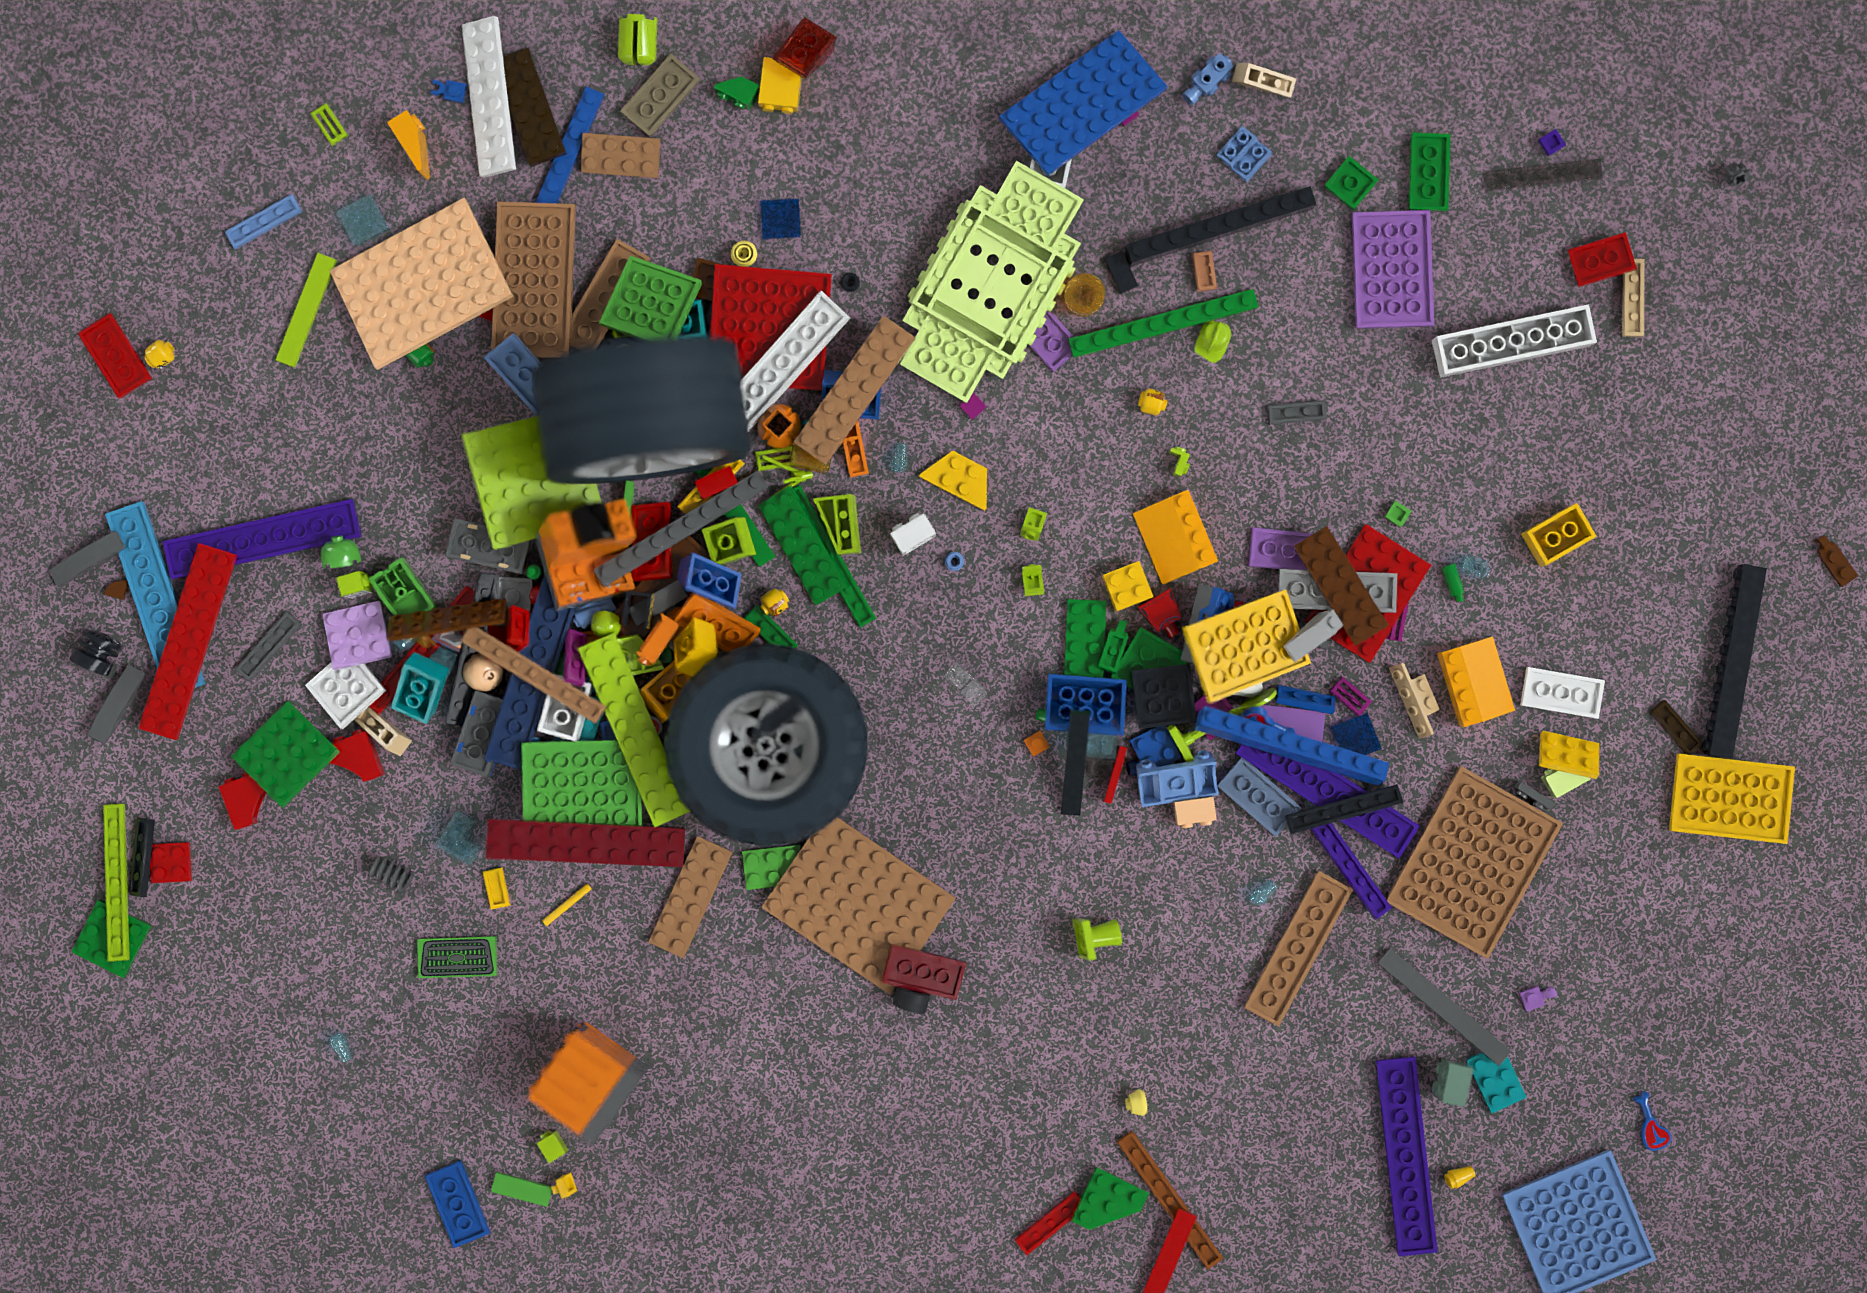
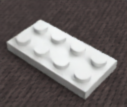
[1520,667,1605,719]

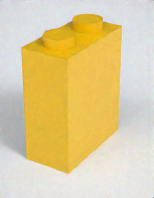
[758,57,803,114]

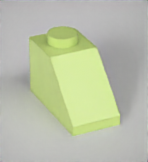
[1541,769,1590,798]

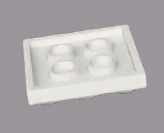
[305,663,387,729]

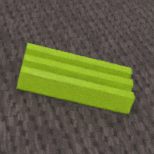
[310,103,349,146]
[755,446,797,472]

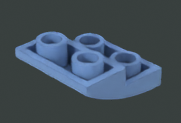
[1217,126,1272,183]

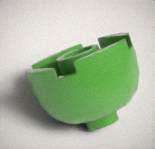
[320,535,361,568]

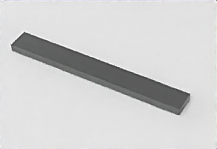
[1377,948,1511,1066]

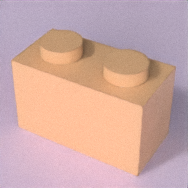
[1173,796,1217,828]

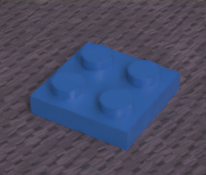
[1129,726,1182,767]

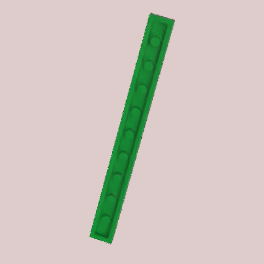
[1068,289,1259,359]

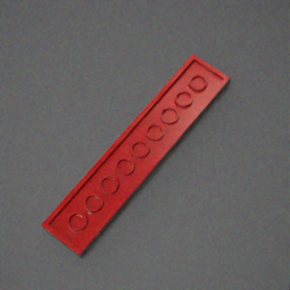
[138,543,238,740]

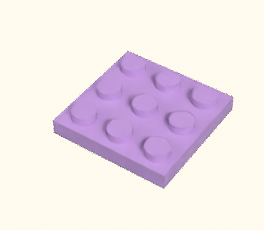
[323,601,392,670]

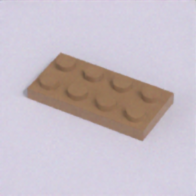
[581,133,661,178]

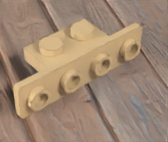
[1389,663,1440,739]

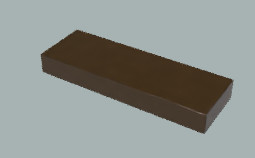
[1649,700,1703,755]

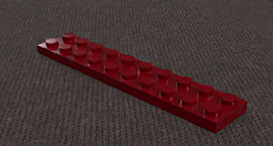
[485,819,686,867]

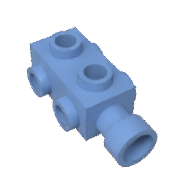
[1182,53,1233,106]

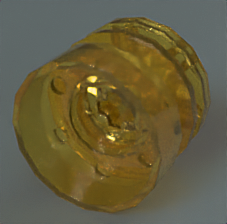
[1064,273,1105,317]

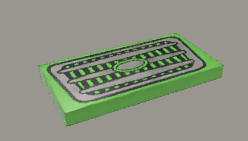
[417,936,497,978]

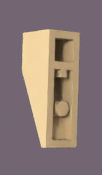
[1232,63,1296,98]
[354,707,412,756]

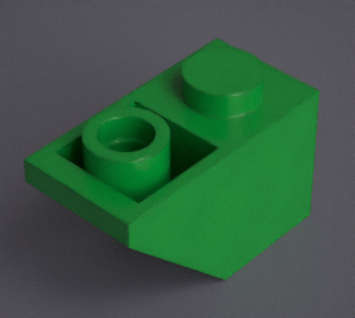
[714,76,760,110]

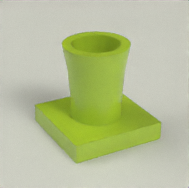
[1072,918,1122,960]

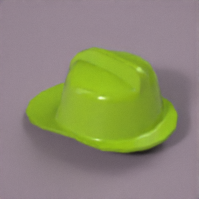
[1194,321,1231,363]

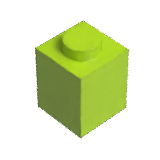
[537,1130,568,1163]

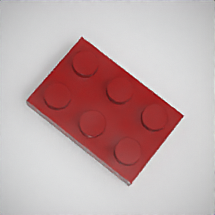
[1568,232,1637,288]

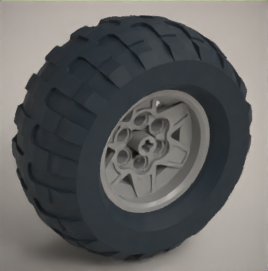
[665,644,868,847]

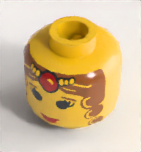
[1138,388,1168,416]
[759,588,789,617]

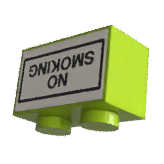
[336,571,373,598]

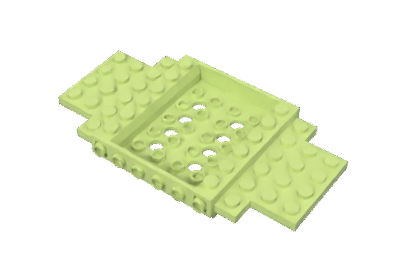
[900,161,1084,403]

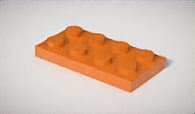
[673,593,760,652]

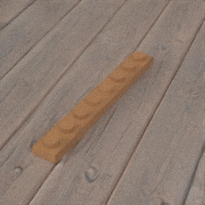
[461,628,606,723]

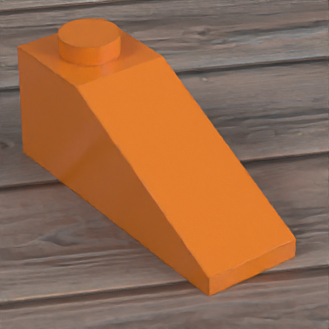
[843,421,869,478]

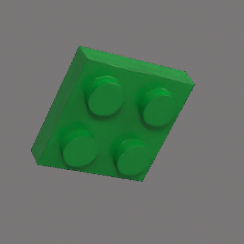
[1324,156,1379,211]

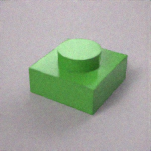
[1384,501,1412,528]

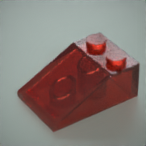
[773,17,837,79]

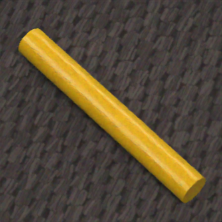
[542,883,592,926]

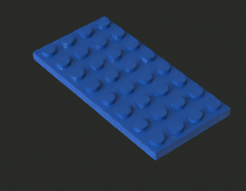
[999,30,1168,176]

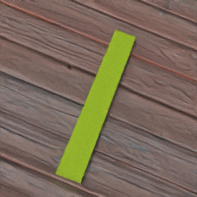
[103,804,130,961]

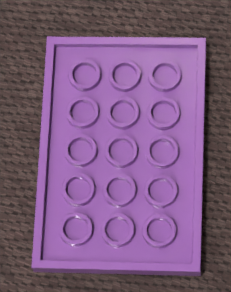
[1352,210,1434,329]

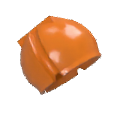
[757,404,802,449]

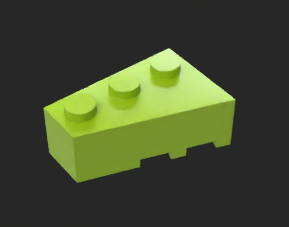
[813,494,861,555]

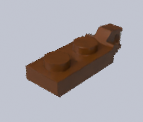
[1815,535,1858,587]

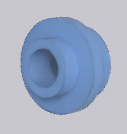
[945,552,964,571]

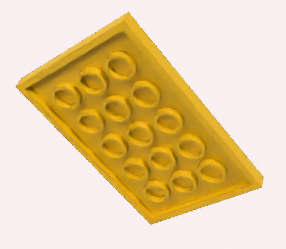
[1182,590,1311,703]
[1669,754,1795,844]

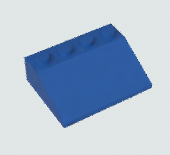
[1045,674,1126,736]

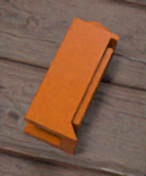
[636,613,679,666]

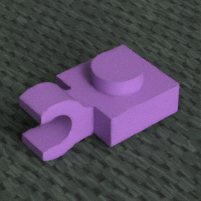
[1519,986,1557,1011]

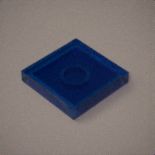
[760,198,801,240]
[1331,713,1382,755]

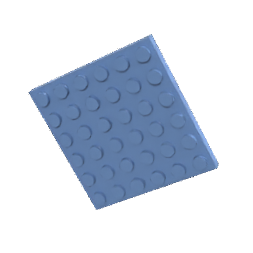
[1501,1149,1656,1293]

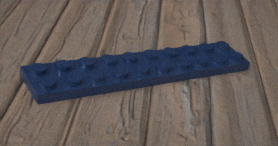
[484,573,575,770]

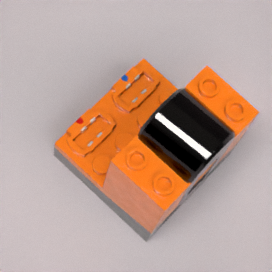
[535,499,636,611]

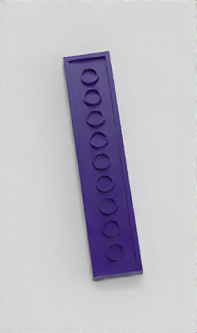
[163,499,362,579]
[1235,744,1420,858]
[1375,1056,1438,1257]

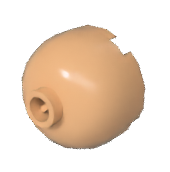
[463,653,504,692]

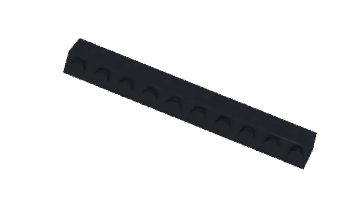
[1124,186,1316,267]
[1702,564,1767,759]

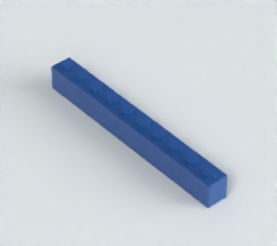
[1194,706,1389,786]

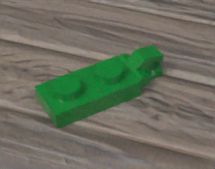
[1097,619,1128,674]

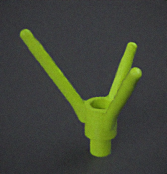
[762,455,813,498]

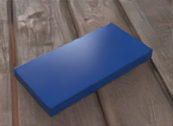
[424,1160,491,1248]

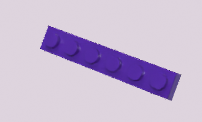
[1310,823,1392,920]

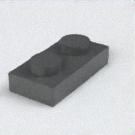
[1513,781,1555,810]

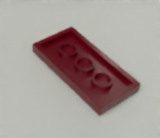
[881,944,967,1000]

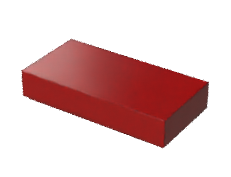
[695,465,739,500]

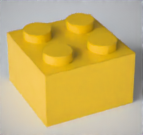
[1102,561,1153,612]
[674,618,717,676]

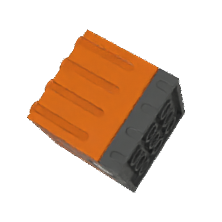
[528,1022,649,1145]

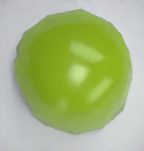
[591,611,621,638]

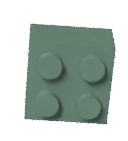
[1432,1058,1473,1107]

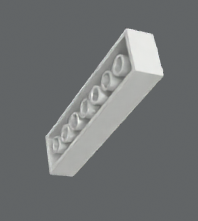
[1432,304,1597,378]

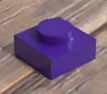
[1538,129,1566,157]

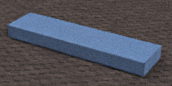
[225,194,302,249]

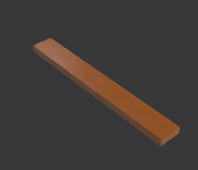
[1116,1130,1224,1270]

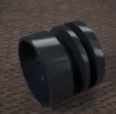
[69,629,123,676]

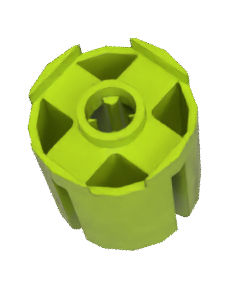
[618,14,657,66]

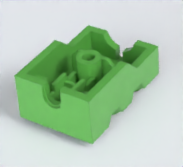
[369,558,438,615]

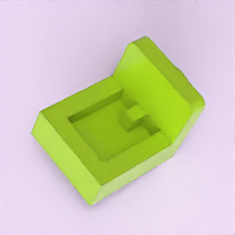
[1169,446,1190,478]
[1022,564,1044,596]

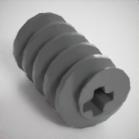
[369,855,415,892]

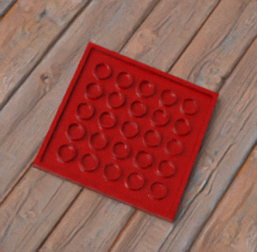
[710,264,832,391]

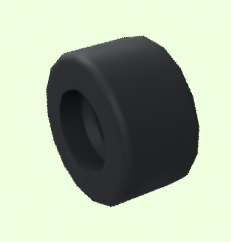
[893,987,930,1014]

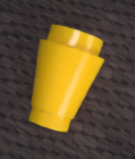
[1444,1166,1475,1189]

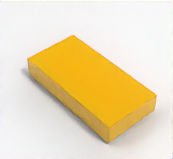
[483,867,511,910]

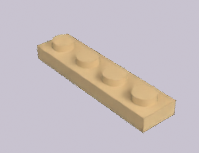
[1622,259,1644,337]

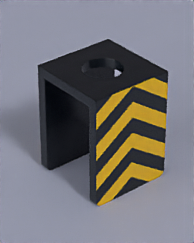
[622,591,655,628]

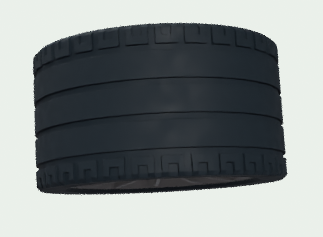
[532,336,751,484]

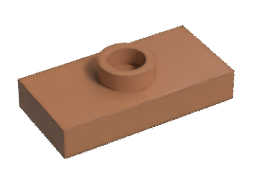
[1192,251,1217,292]

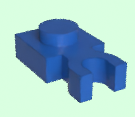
[430,79,467,104]

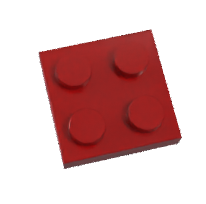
[150,842,192,883]

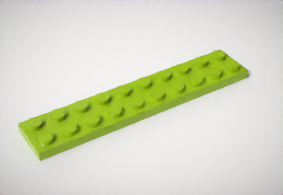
[578,633,690,827]

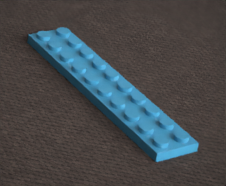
[105,501,206,688]

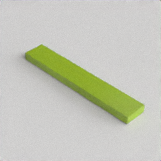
[276,253,337,368]

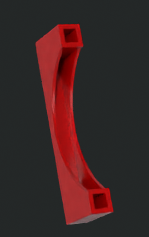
[219,729,385,830]

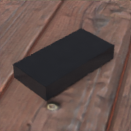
[1105,251,1138,295]

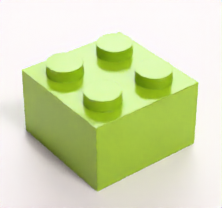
[702,517,756,566]

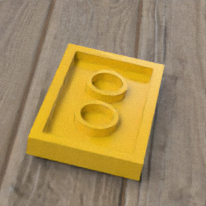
[1539,730,1599,779]

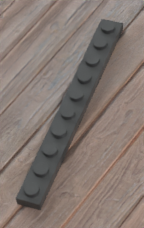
[593,471,769,588]

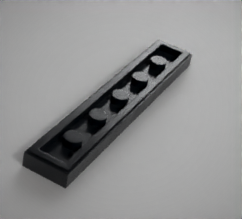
[1061,710,1090,816]
[1285,784,1403,834]

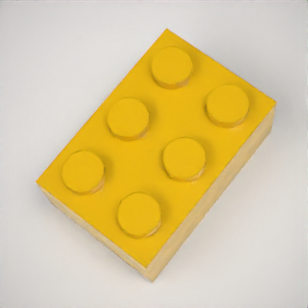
[1521,503,1597,567]

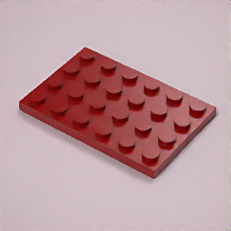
[1304,524,1431,663]

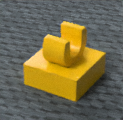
[551,1173,577,1199]

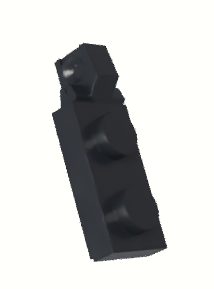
[751,694,805,738]

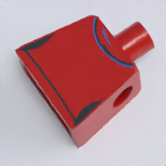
[1137,589,1182,638]

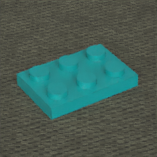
[1465,1052,1527,1114]

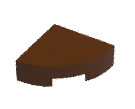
[104,580,129,600]

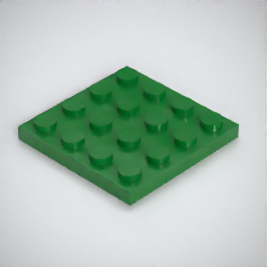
[231,701,340,808]

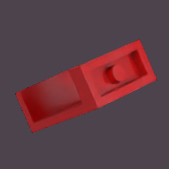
[486,605,530,660]

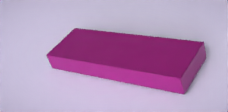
[564,629,587,687]

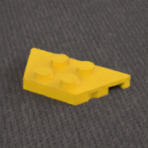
[919,451,987,511]

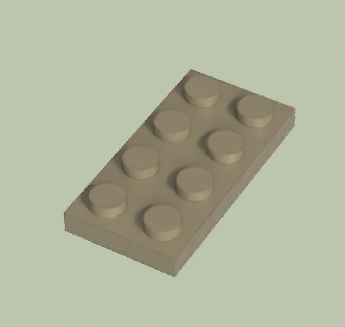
[620,54,701,138]

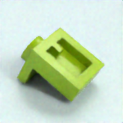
[1020,507,1047,541]

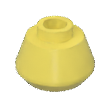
[731,241,757,267]
[1125,1089,1147,1116]

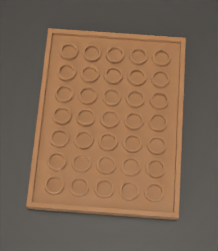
[1386,766,1563,959]
[762,817,956,995]

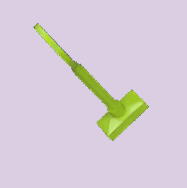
[1167,688,1277,762]

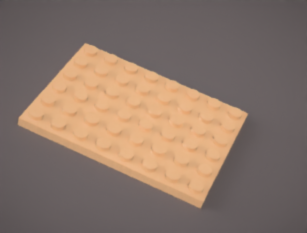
[330,198,514,370]

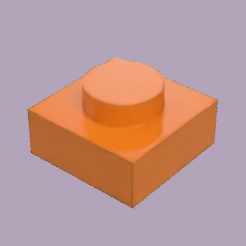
[1024,731,1050,757]

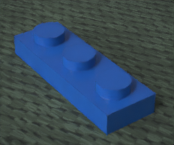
[1276,685,1335,714]

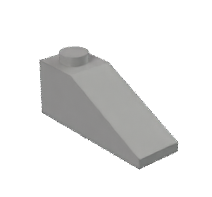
[1283,609,1343,662]

